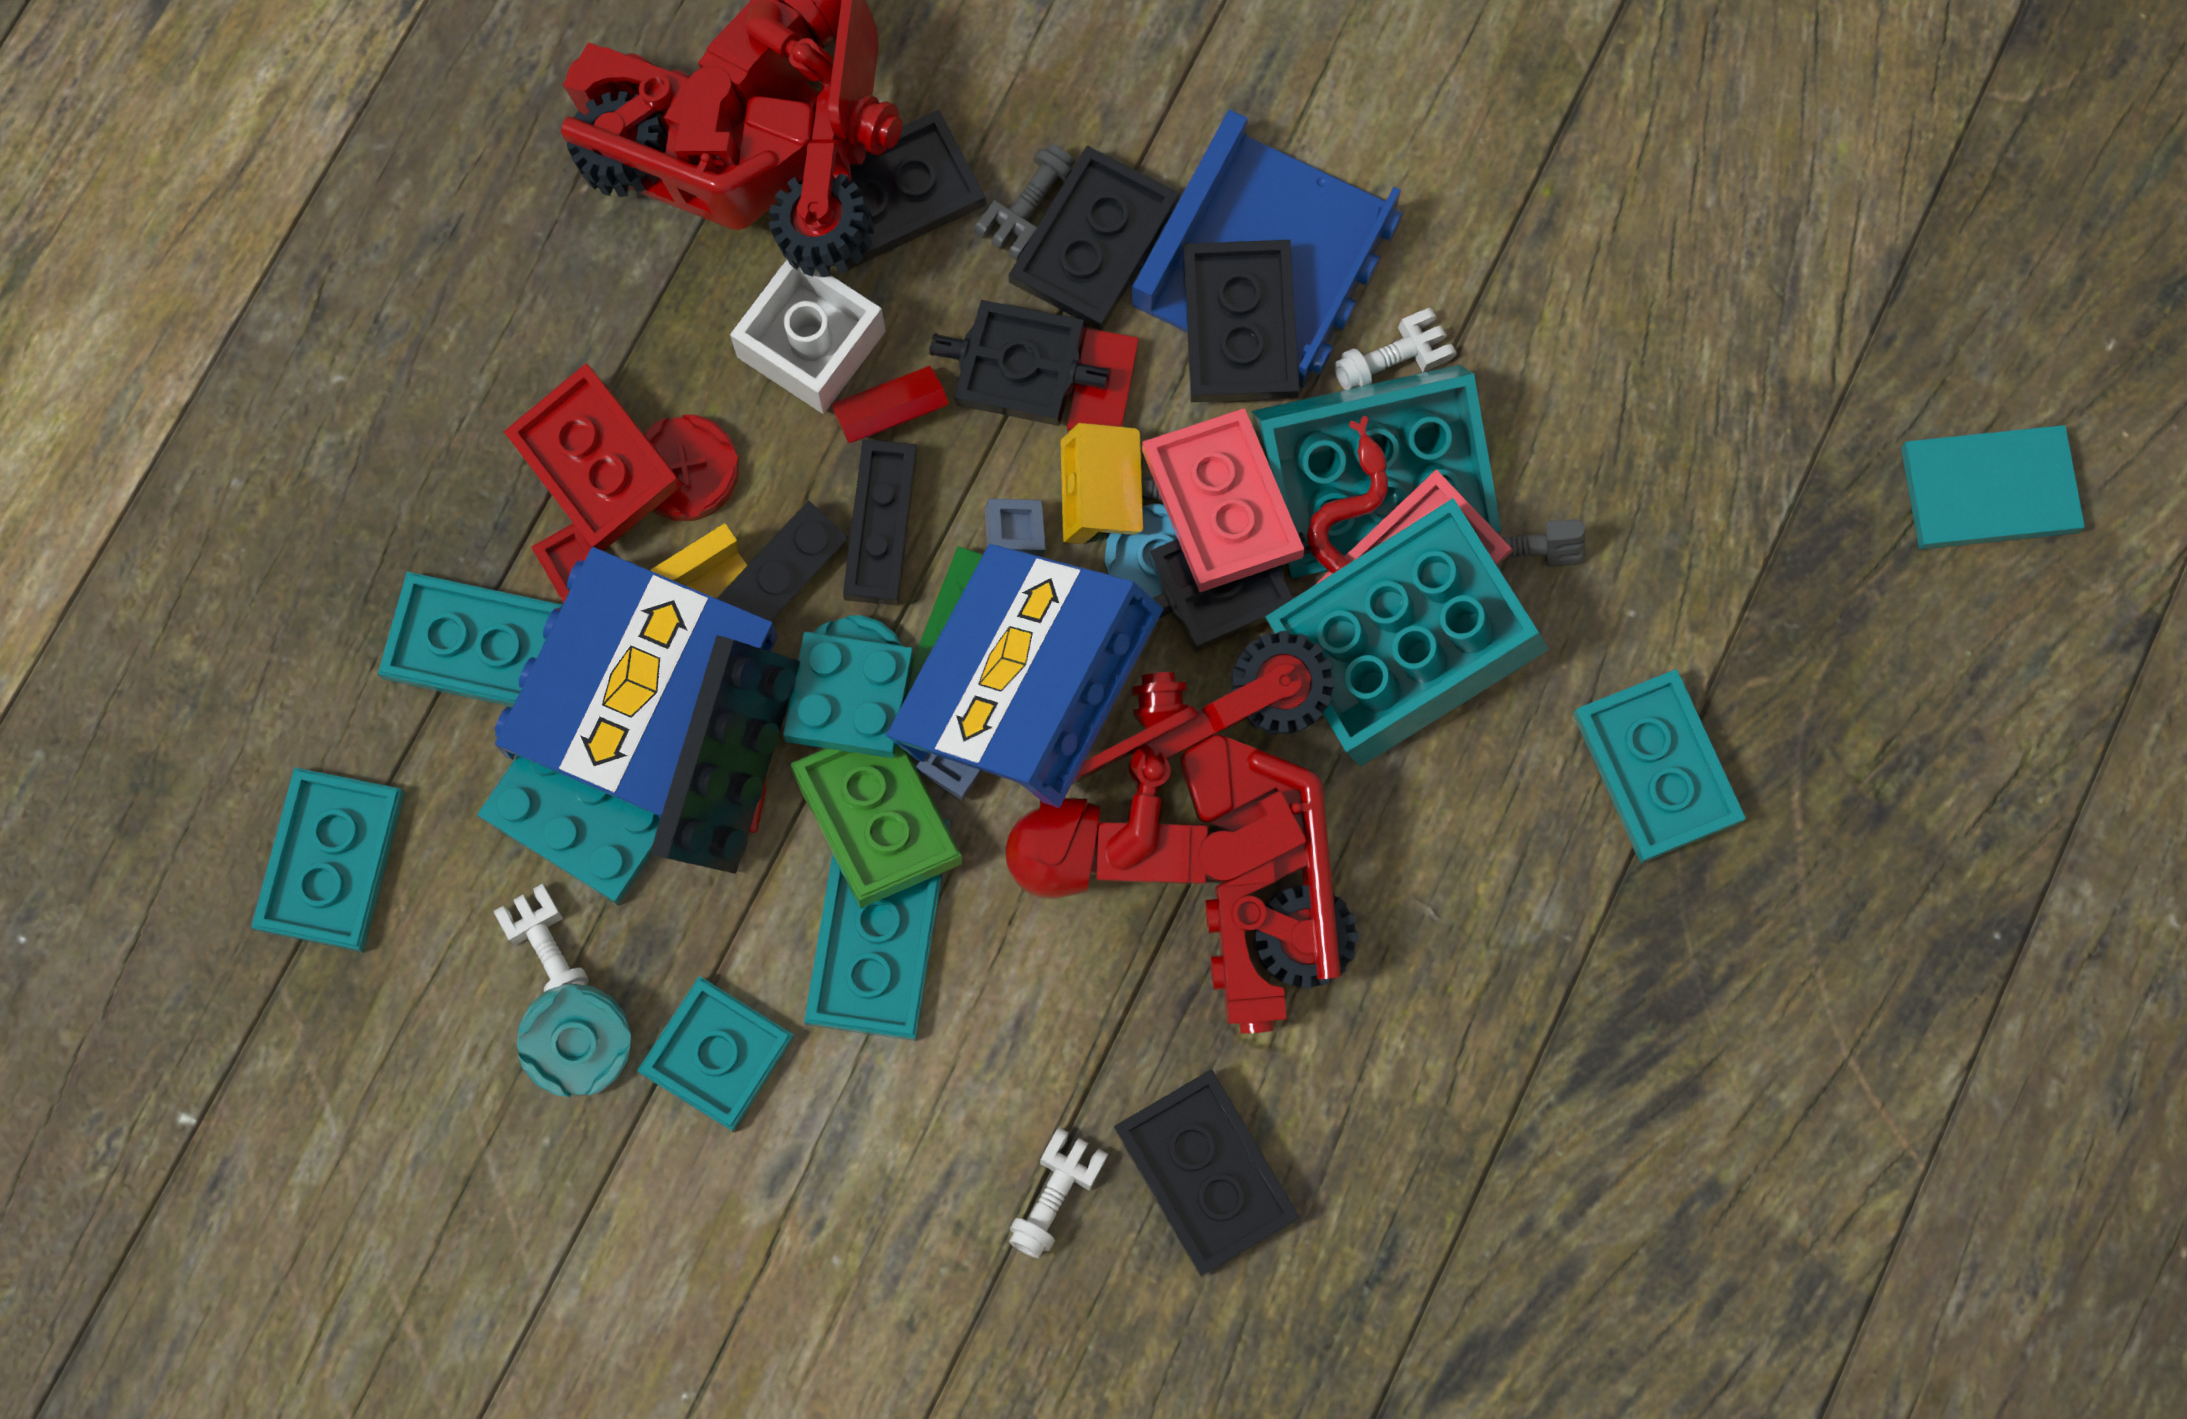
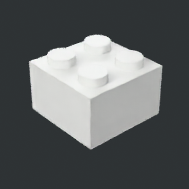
[730,260,886,414]

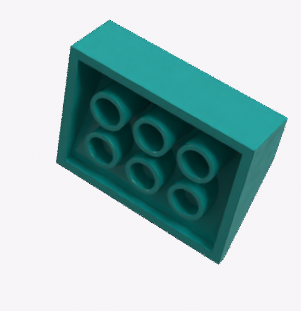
[1251,365,1502,579]
[1265,498,1549,767]

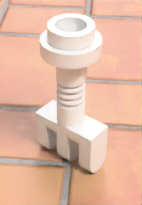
[1335,308,1457,390]
[494,883,589,992]
[1009,1127,1109,1258]

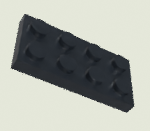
[650,635,801,874]

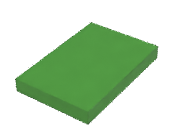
[790,745,962,909]

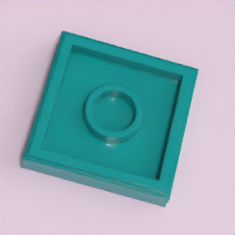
[637,976,795,1133]

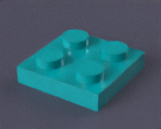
[783,632,914,758]

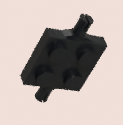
[929,300,1111,426]
[1148,532,1310,653]

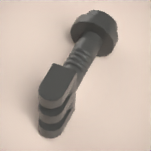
[974,143,1075,260]
[1502,519,1585,567]

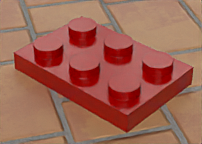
[503,363,684,551]

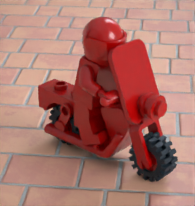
[561,0,903,277]
[1005,631,1358,1034]

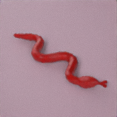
[1306,416,1388,574]

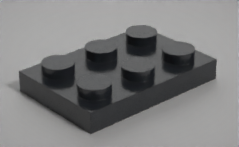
[799,110,986,270]
[1009,145,1180,331]
[1183,239,1299,403]
[1114,1069,1300,1278]

